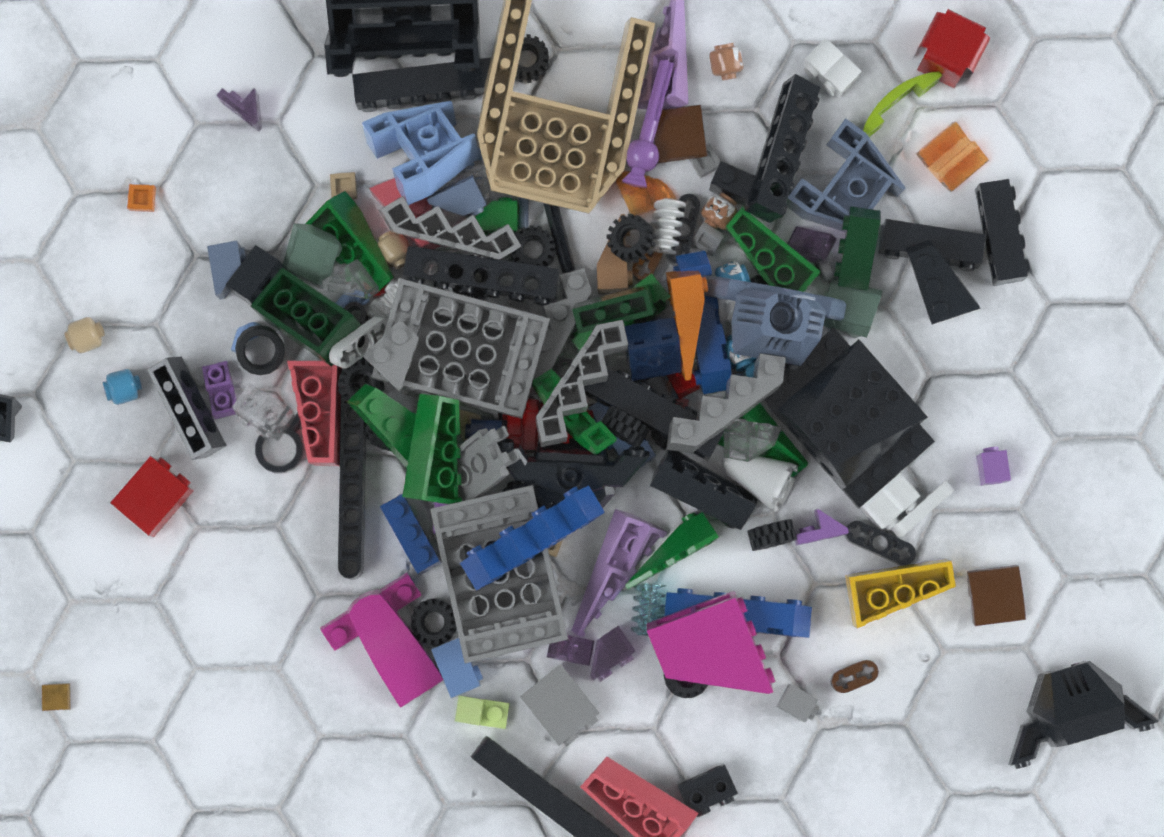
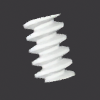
[650,198,686,254]

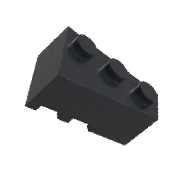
[906,240,981,325]

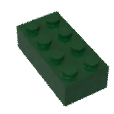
[250,268,361,367]

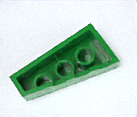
[726,207,821,292]
[347,384,458,468]

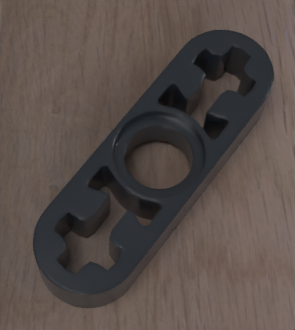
[666,194,700,266]
[844,521,916,566]

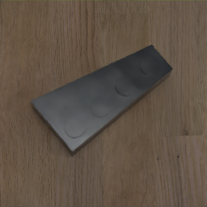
[650,450,758,530]

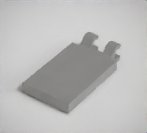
[457,426,520,501]

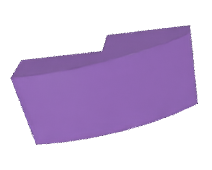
[202,361,240,420]

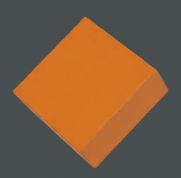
[127,184,156,212]

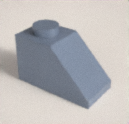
[427,174,487,216]
[207,240,247,300]

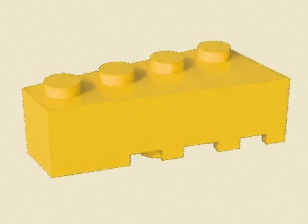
[845,559,956,629]

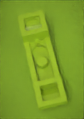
[863,72,942,137]

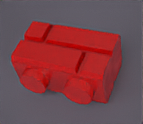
[503,399,539,453]

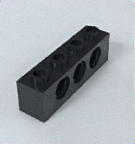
[147,356,227,460]

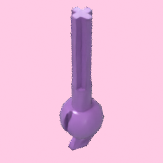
[622,60,674,188]

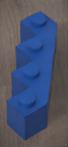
[673,251,732,394]
[460,486,605,591]
[664,588,812,638]

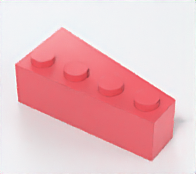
[287,361,342,466]
[580,757,699,837]

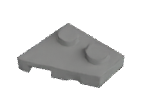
[363,320,419,392]

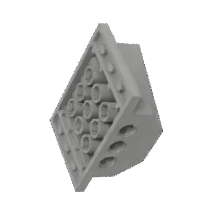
[371,279,550,420]
[430,485,568,664]

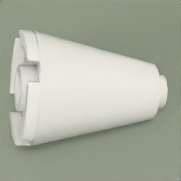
[723,451,798,512]

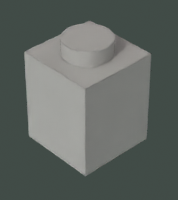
[776,684,819,722]

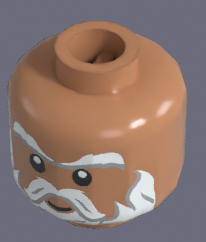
[709,43,744,81]
[701,193,738,230]

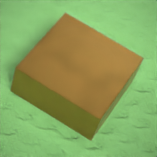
[42,684,71,711]

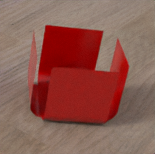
[917,9,990,88]

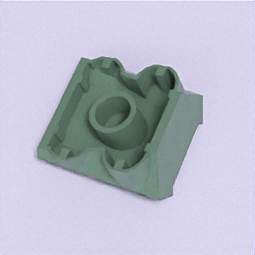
[283,223,342,286]
[823,278,883,338]

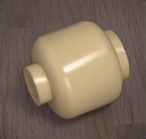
[377,231,410,270]
[64,317,105,353]

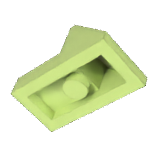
[455,696,510,729]

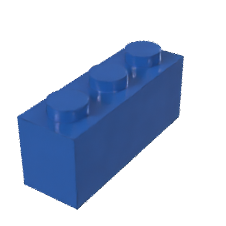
[380,494,442,575]

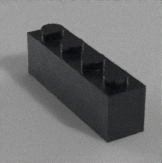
[975,179,1030,286]
[878,219,986,271]

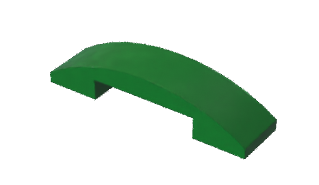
[532,368,617,455]

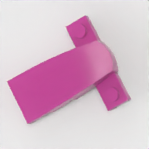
[320,572,443,708]

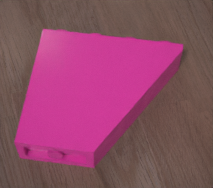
[647,591,776,694]

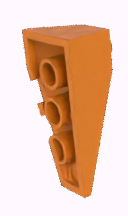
[665,271,708,380]

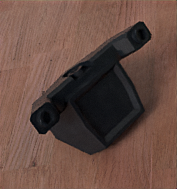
[497,438,650,509]
[1008,661,1159,769]

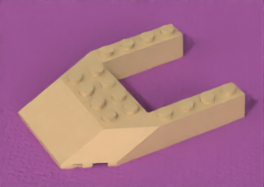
[477,0,655,214]

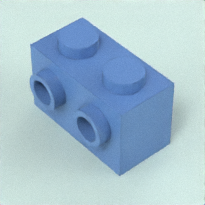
[431,638,483,698]

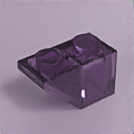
[590,626,636,682]

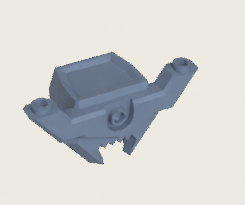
[701,275,847,366]

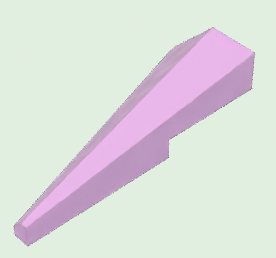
[637,0,688,110]
[571,509,667,637]

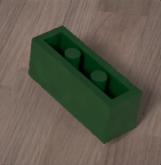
[834,206,881,290]
[572,284,656,334]

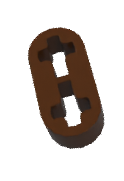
[632,252,664,282]
[830,660,879,693]

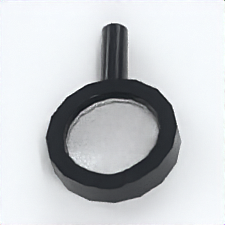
[255,412,304,474]

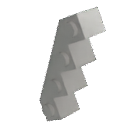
[378,196,521,260]
[529,268,592,397]
[536,320,628,447]
[667,354,786,453]

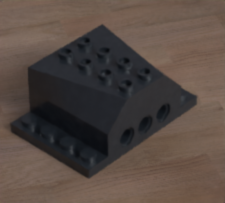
[763,327,935,508]

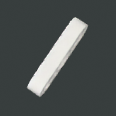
[329,316,388,368]
[891,480,954,539]

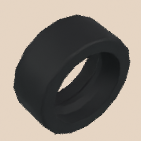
[235,325,285,376]

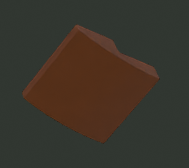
[655,105,707,163]
[967,565,1026,626]

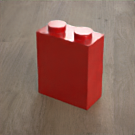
[110,456,194,537]

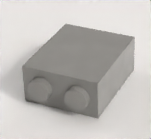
[520,664,599,747]

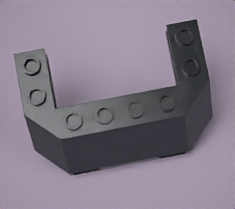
[324,0,481,77]

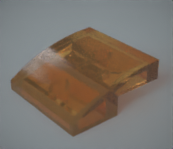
[915,122,989,192]

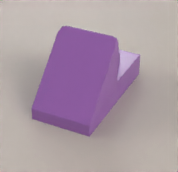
[795,509,849,546]

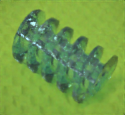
[631,583,666,636]

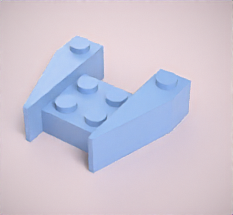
[362,101,480,205]

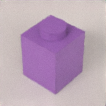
[976,447,1011,486]

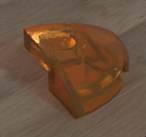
[615,171,677,216]

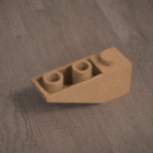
[597,214,633,294]

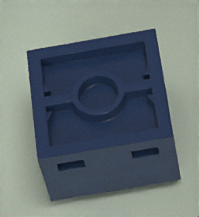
[624,317,682,381]

